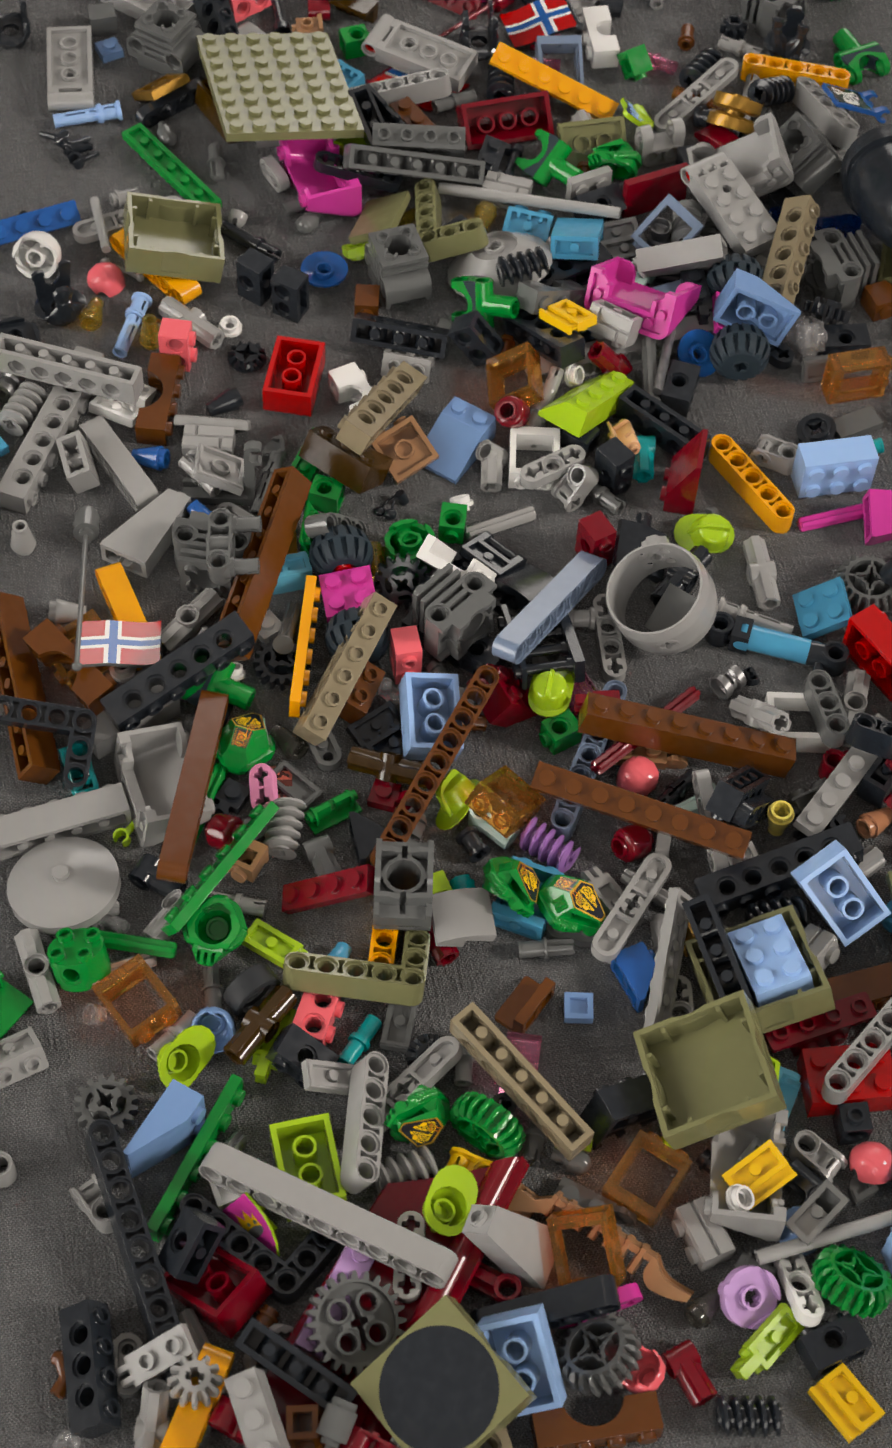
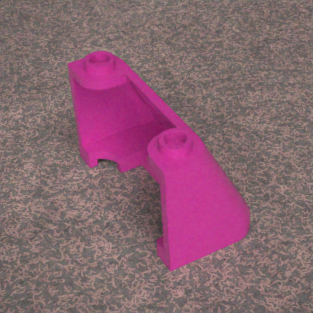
[277,139,362,217]
[584,257,702,340]

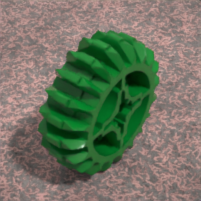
[449,1091,526,1160]
[811,1243,892,1319]

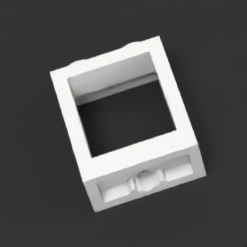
[508,426,560,491]
[761,692,831,753]

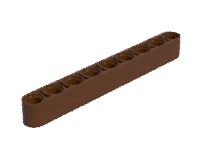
[370,665,499,867]
[156,690,229,884]

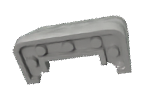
[687,112,794,197]
[114,722,215,848]
[703,1110,788,1242]

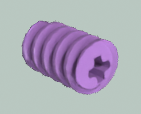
[520,817,581,873]

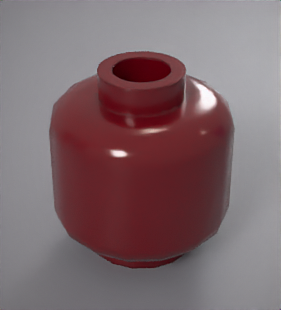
[494,395,530,428]
[204,813,244,849]
[611,824,654,863]

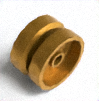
[706,90,763,135]

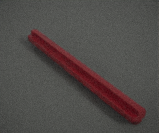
[590,686,701,775]

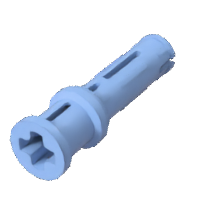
[53,100,123,129]
[112,291,153,358]

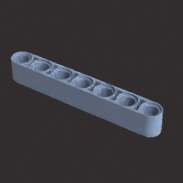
[492,551,607,664]
[549,680,627,842]

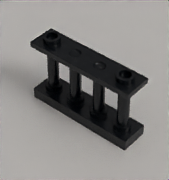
[497,604,585,690]

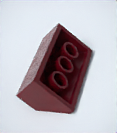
[455,90,555,151]

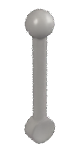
[100,257,145,282]

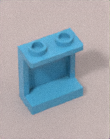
[551,218,604,260]
[491,856,564,940]

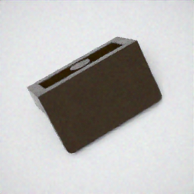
[328,0,379,24]

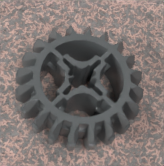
[835,553,892,614]
[558,1313,642,1397]

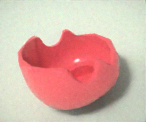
[87,262,125,297]
[616,756,659,796]
[848,1141,892,1185]
[622,1345,666,1394]

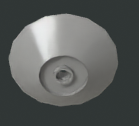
[448,231,553,297]

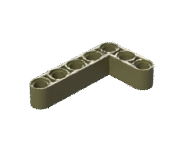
[415,178,489,262]
[282,930,430,1006]

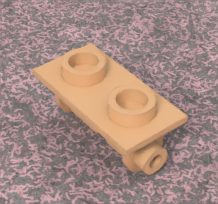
[606,419,641,455]

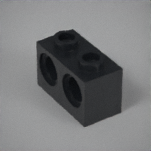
[270,264,309,323]
[448,310,505,367]

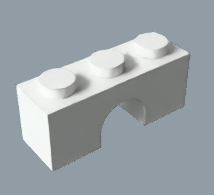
[578,5,620,69]
[328,362,387,429]

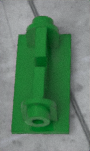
[304,789,363,835]

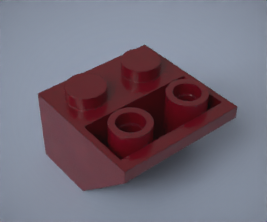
[466,663,538,728]

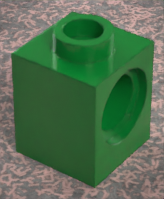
[339,23,370,60]
[617,44,653,81]
[308,474,345,514]
[438,502,468,544]
[539,708,582,755]

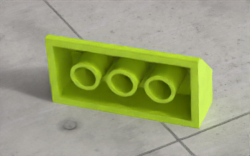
[537,371,634,438]

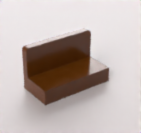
[494,976,556,1038]

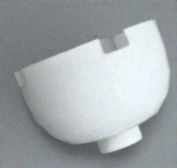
[12,231,62,279]

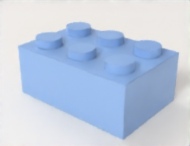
[791,435,879,498]
[398,672,464,761]
[790,840,892,947]
[727,914,814,1008]
[477,1303,567,1417]

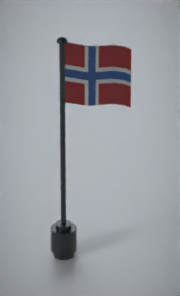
[499,0,584,49]

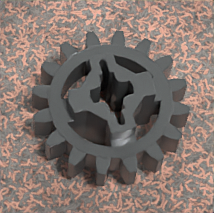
[73,1074,139,1139]

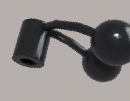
[374,490,409,521]

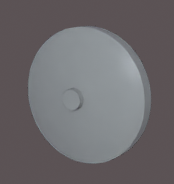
[7,837,121,935]

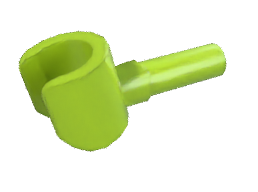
[113,821,134,847]

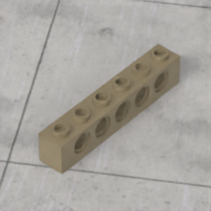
[762,195,820,305]
[335,361,428,456]
[293,592,397,746]
[449,1002,594,1162]

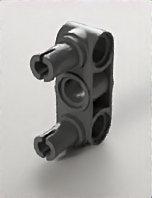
[206,508,262,585]

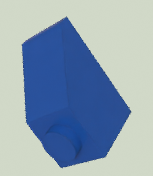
[610,941,655,1013]

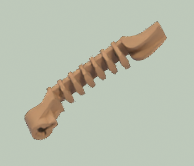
[507,1183,695,1302]

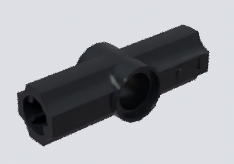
[650,545,713,607]

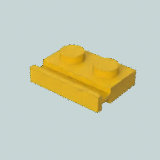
[539,298,597,335]
[721,1139,797,1211]
[807,1363,885,1443]

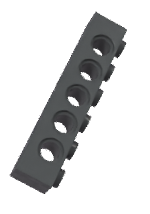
[342,144,486,186]

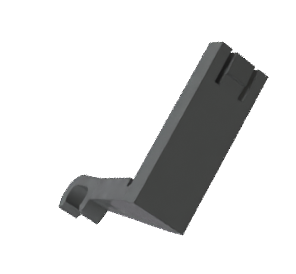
[183,440,262,506]

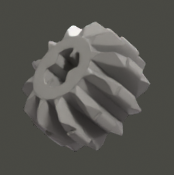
[167,1352,222,1411]

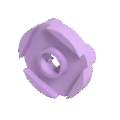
[718,1265,781,1329]

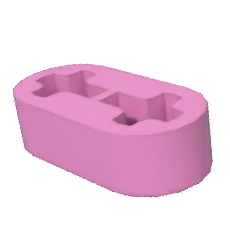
[249,763,278,809]

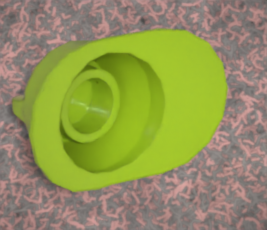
[673,513,735,553]
[528,669,574,717]
[436,769,481,830]
[157,1025,216,1088]
[422,1165,478,1236]

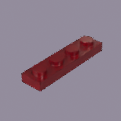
[282,864,375,915]

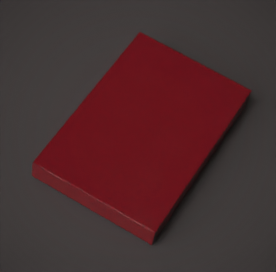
[621,162,688,219]

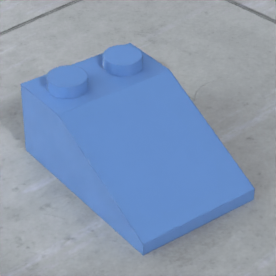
[713,268,801,347]
[424,396,497,484]
[123,1079,207,1178]

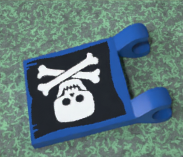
[821,83,890,124]

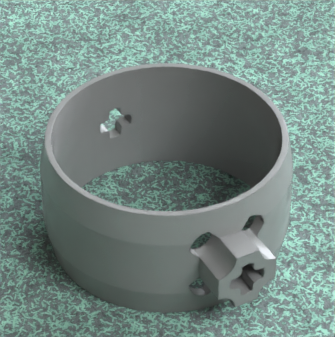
[606,534,718,655]

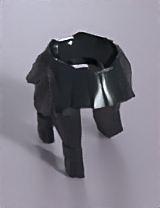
[0,0,31,50]
[459,0,499,61]
[764,5,811,61]
[31,259,87,326]

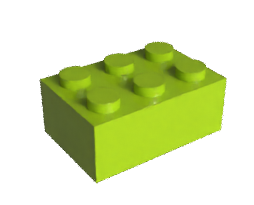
[269,1113,347,1222]

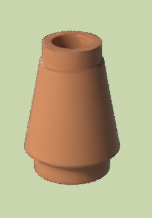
[856,806,892,839]

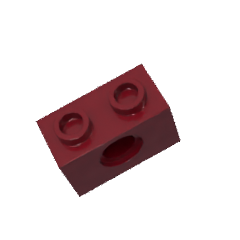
[575,510,617,566]

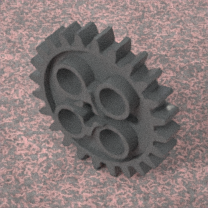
[304,1270,407,1377]

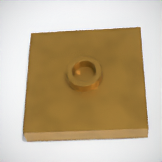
[132,73,190,101]

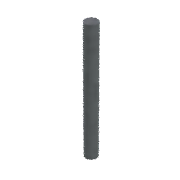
[653,327,677,395]

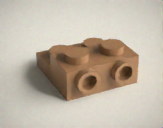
[370,415,439,485]

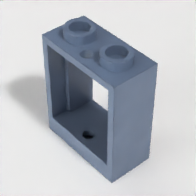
[535,35,584,98]
[630,194,705,249]

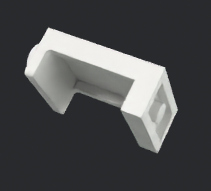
[416,534,497,583]

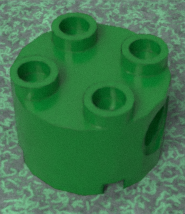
[384,519,435,580]
[47,927,112,992]

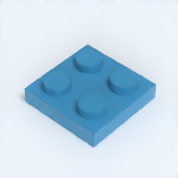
[792,576,853,640]

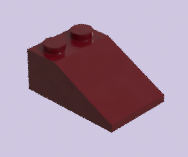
[660,429,708,515]
[164,1247,272,1339]

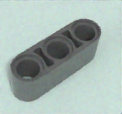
[304,512,367,539]
[803,669,850,748]

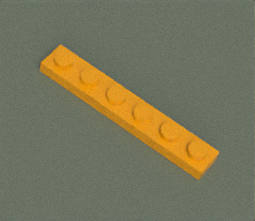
[489,42,619,119]
[289,575,321,718]

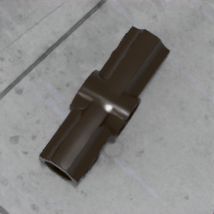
[347,746,427,788]
[223,985,297,1066]

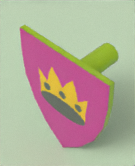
[222,1191,279,1257]

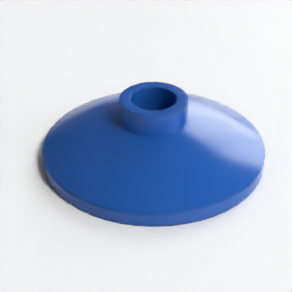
[301,251,348,288]
[677,329,716,377]

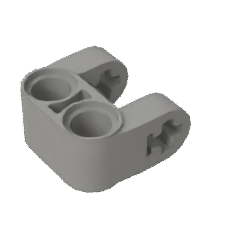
[634,117,686,167]

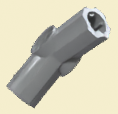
[134,1379,171,1448]

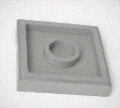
[193,443,244,496]

